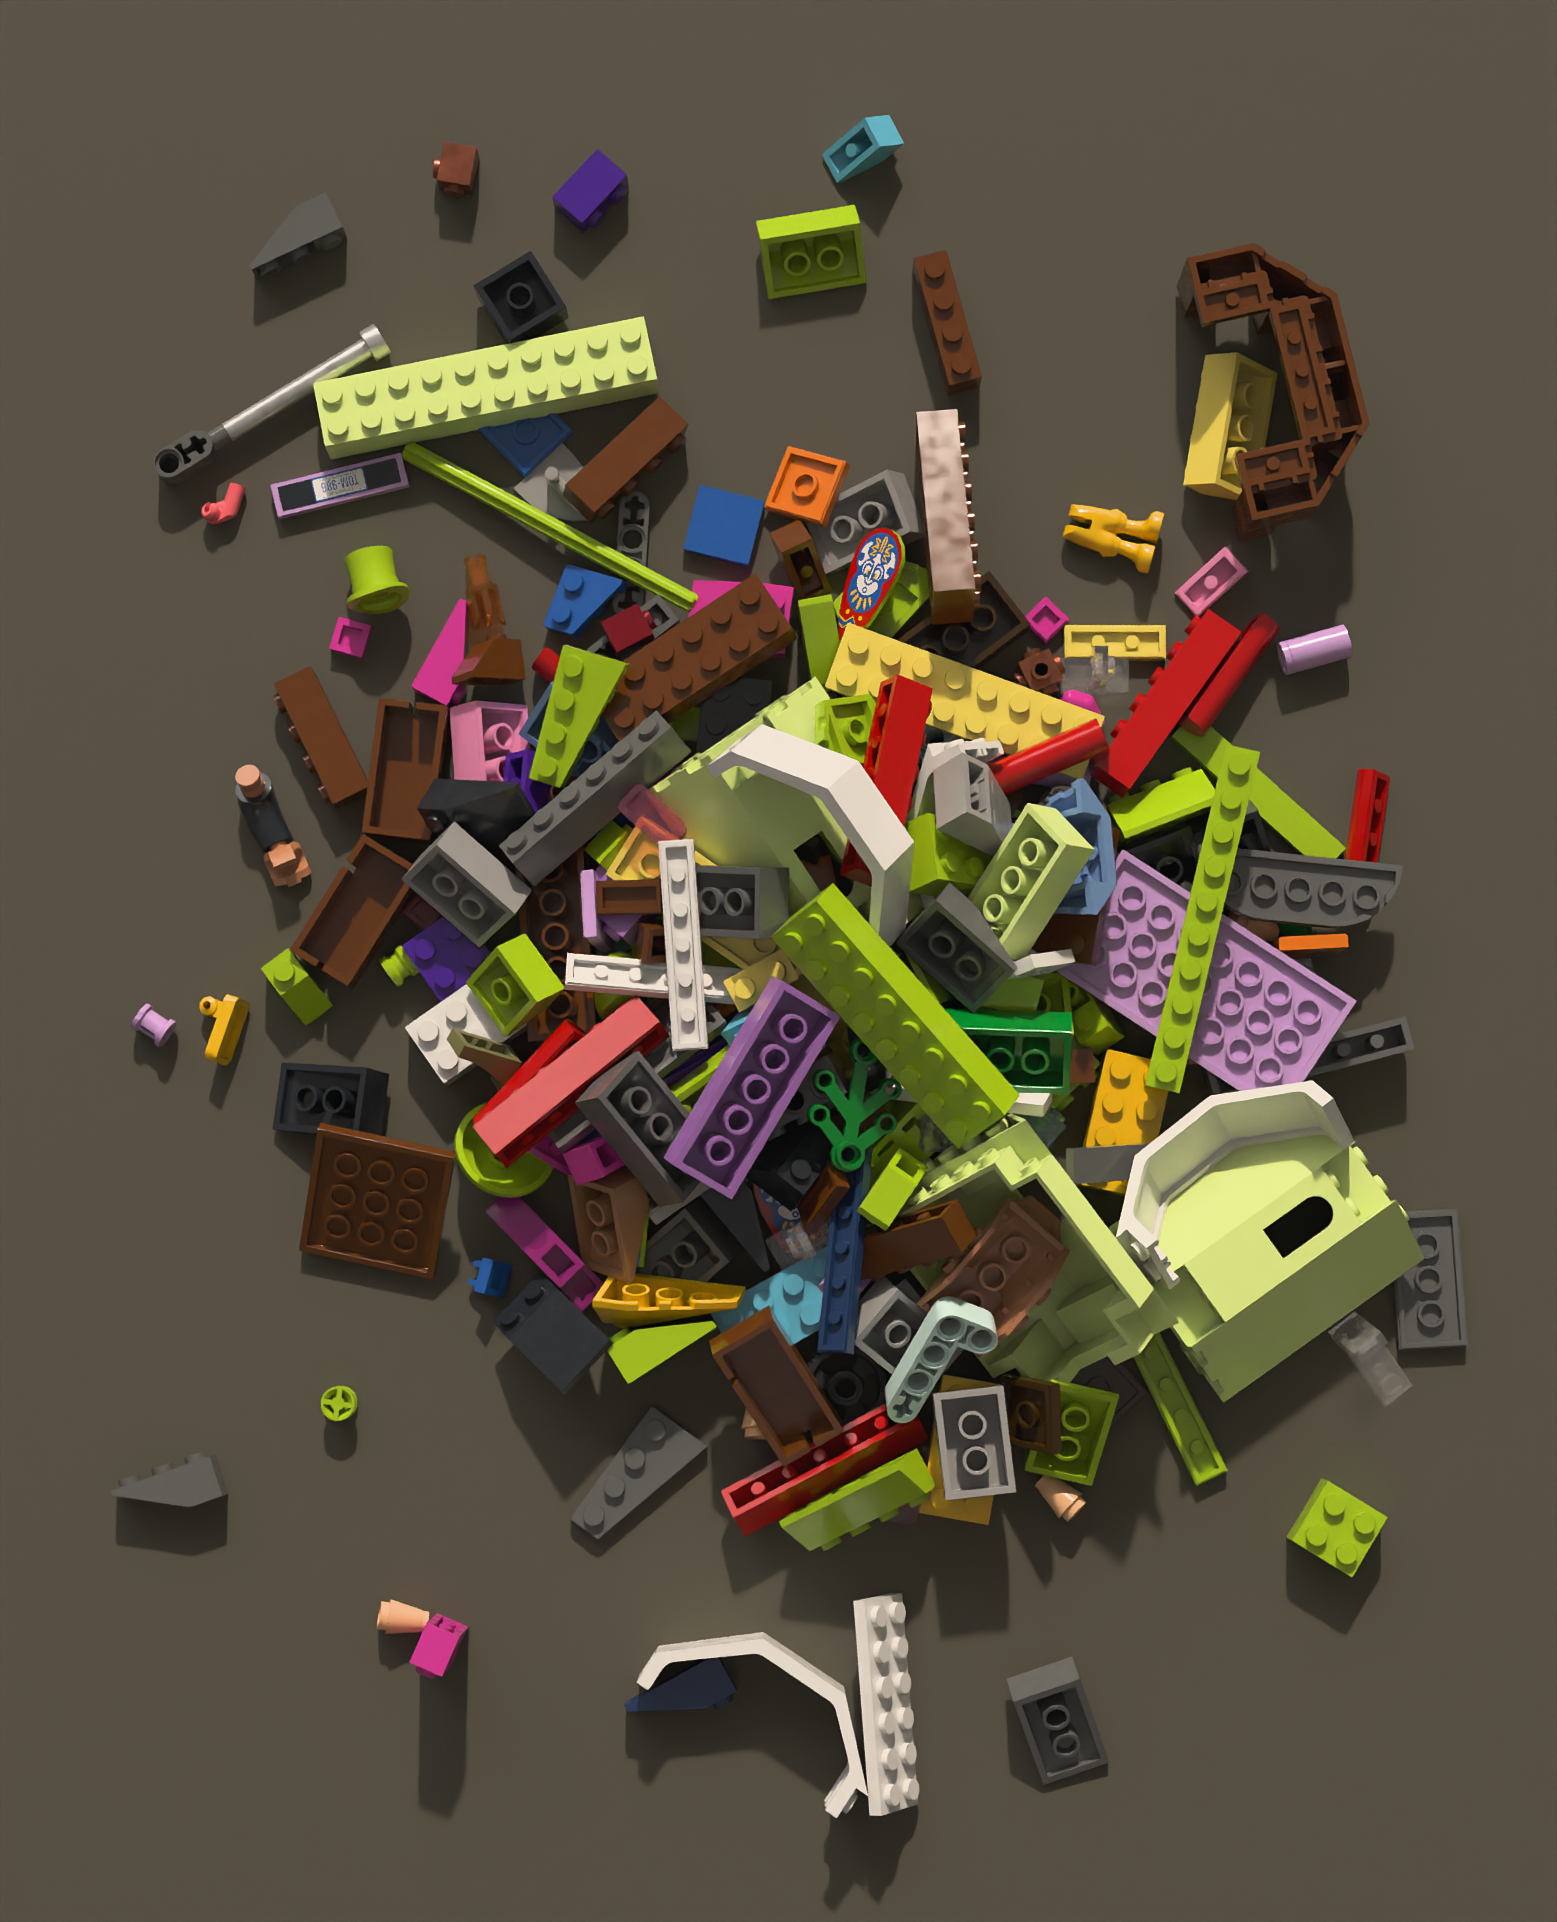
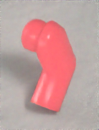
[201,483,246,525]

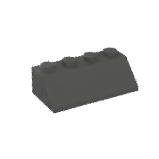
[575,1051,701,1207]

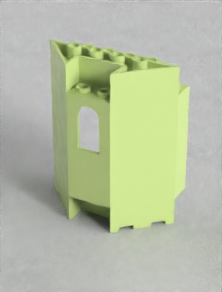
[645,676,924,924]
[897,1113,1180,1383]
[1108,1134,1425,1403]

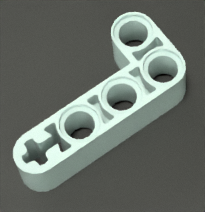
[884,1296,998,1423]

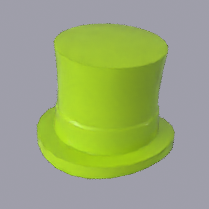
[343,546,410,614]

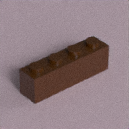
[912,250,982,396]
[563,396,688,524]
[273,666,368,809]
[860,1199,978,1281]

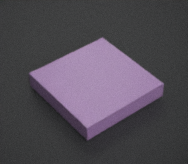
[580,869,613,953]

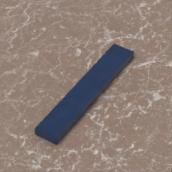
[817,1145,873,1354]

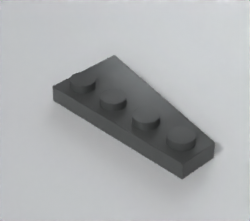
[570,1406,707,1539]

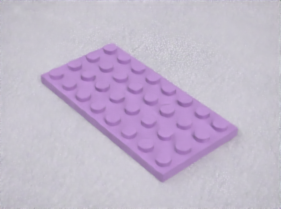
[1056,849,1356,1091]

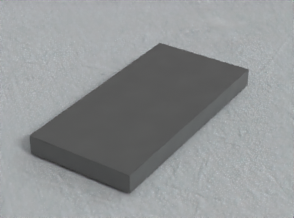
[1393,1209,1468,1350]

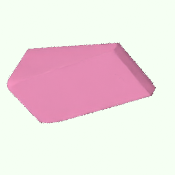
[1175,547,1249,617]

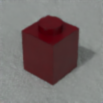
[601,604,657,658]

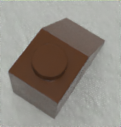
[769,519,832,600]
[451,634,526,687]
[635,920,666,964]

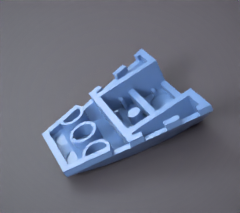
[1012,778,1117,915]

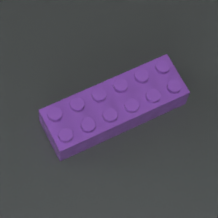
[664,976,841,1199]

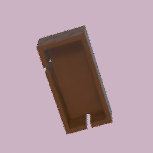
[362,698,450,845]
[290,834,415,990]
[709,1305,844,1467]

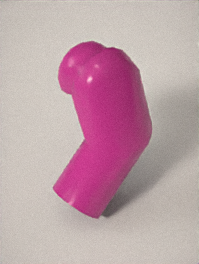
[1059,690,1105,724]

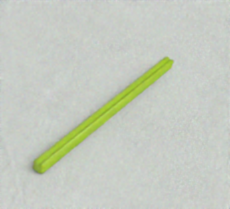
[402,442,698,612]

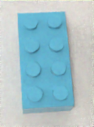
[710,1246,861,1344]

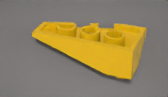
[592,1273,746,1328]

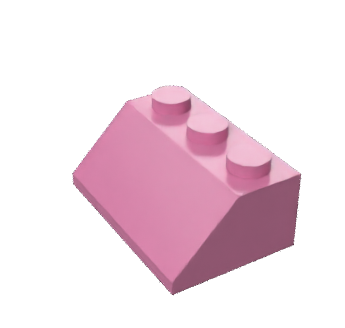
[449,701,531,782]

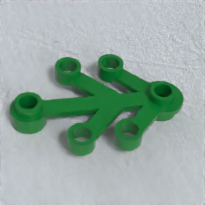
[807,1037,902,1172]

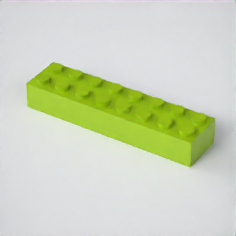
[771,883,1020,1149]

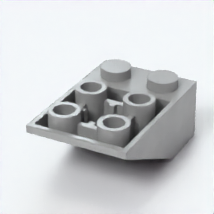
[933,752,1012,856]

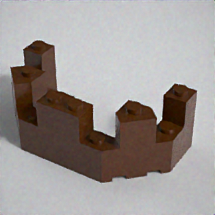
[1176,243,1370,542]

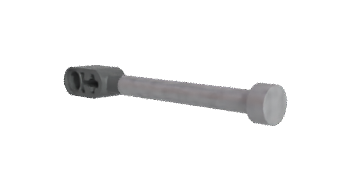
[153,324,391,485]

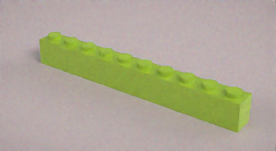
[1145,744,1260,1093]

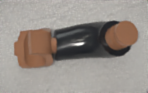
[235,765,311,887]

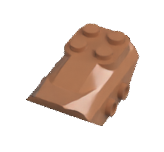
[916,1195,1070,1357]

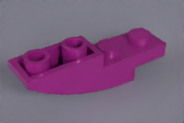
[484,1196,604,1311]

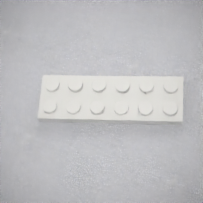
[853,1593,919,1816]

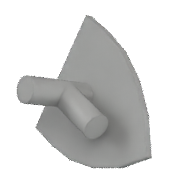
[514,443,588,522]

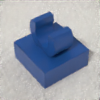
[468,1258,513,1298]

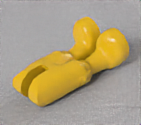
[1062,504,1165,574]

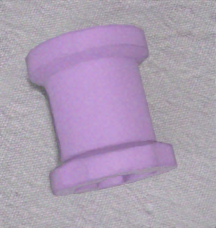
[131,1003,177,1047]

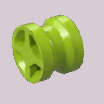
[378,944,419,987]
[321,1386,358,1421]

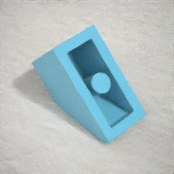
[822,115,904,183]

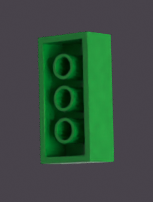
[944,1008,1072,1094]

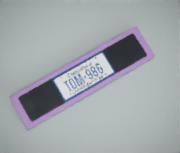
[270,453,410,519]

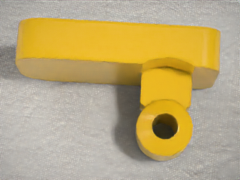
[199,994,250,1066]

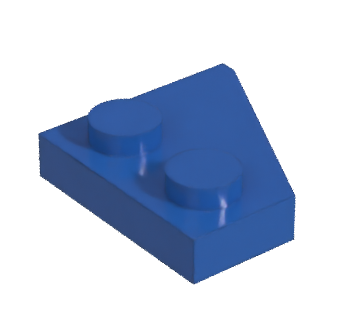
[543,564,627,639]

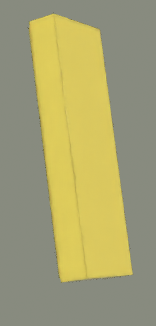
[1064,625,1166,661]

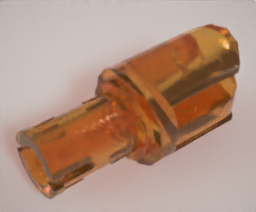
[464,554,506,630]

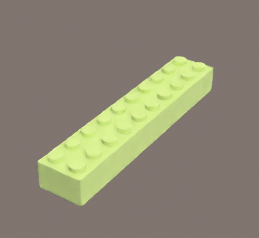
[313,316,659,460]

